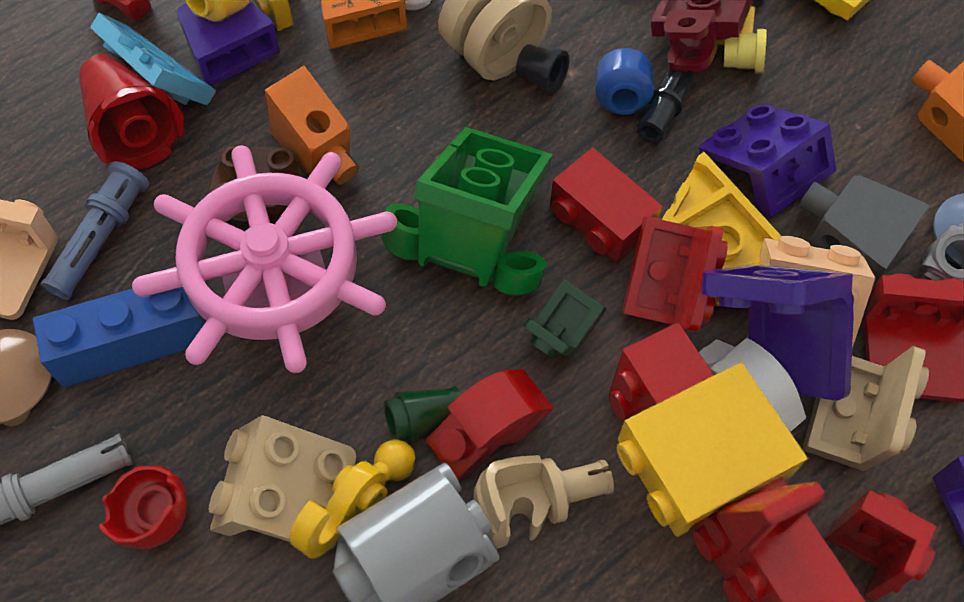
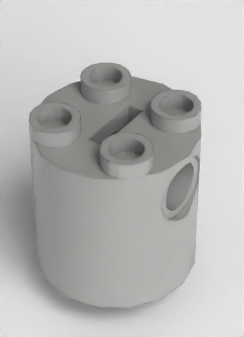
[332,462,500,602]

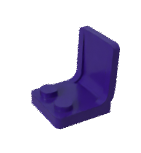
[702,264,854,401]

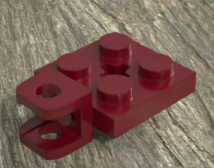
[650,0,753,71]

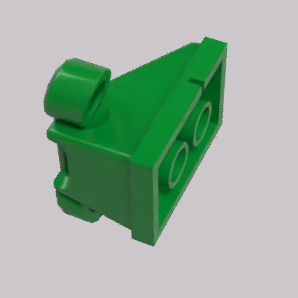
[381,127,553,295]

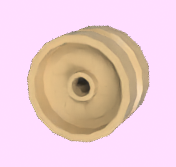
[438,0,552,80]

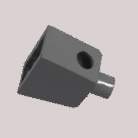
[799,175,930,288]

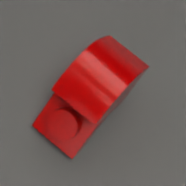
[425,369,555,481]

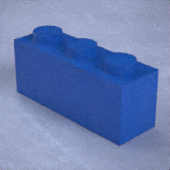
[33,287,206,387]

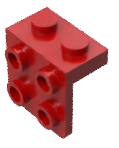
[621,216,728,332]
[863,274,964,403]

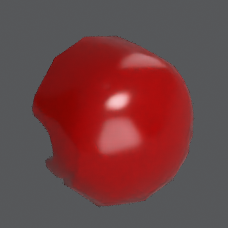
[99,466,188,549]

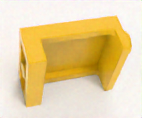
[617,362,808,537]

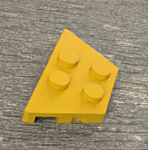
[662,152,781,306]

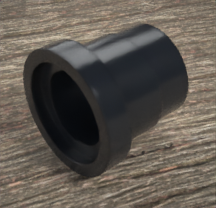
[516,44,570,94]

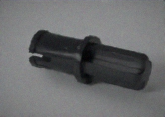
[637,69,694,143]

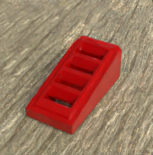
[717,482,825,554]

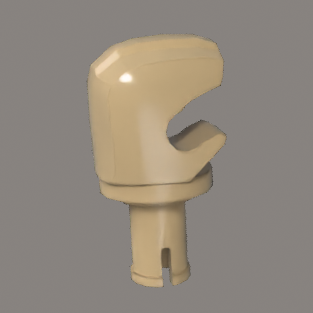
[474,455,614,549]

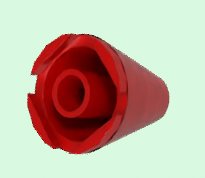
[79,54,184,170]

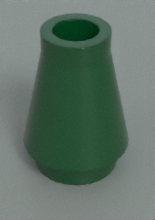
[384,386,461,443]

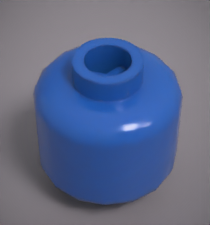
[595,48,654,115]

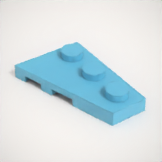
[90,13,216,106]

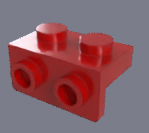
[825,490,937,601]

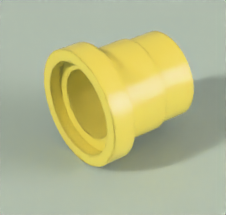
[724,29,767,74]

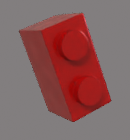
[550,148,663,264]

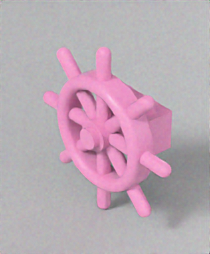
[132,145,397,373]

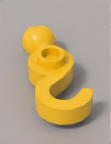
[289,439,415,559]

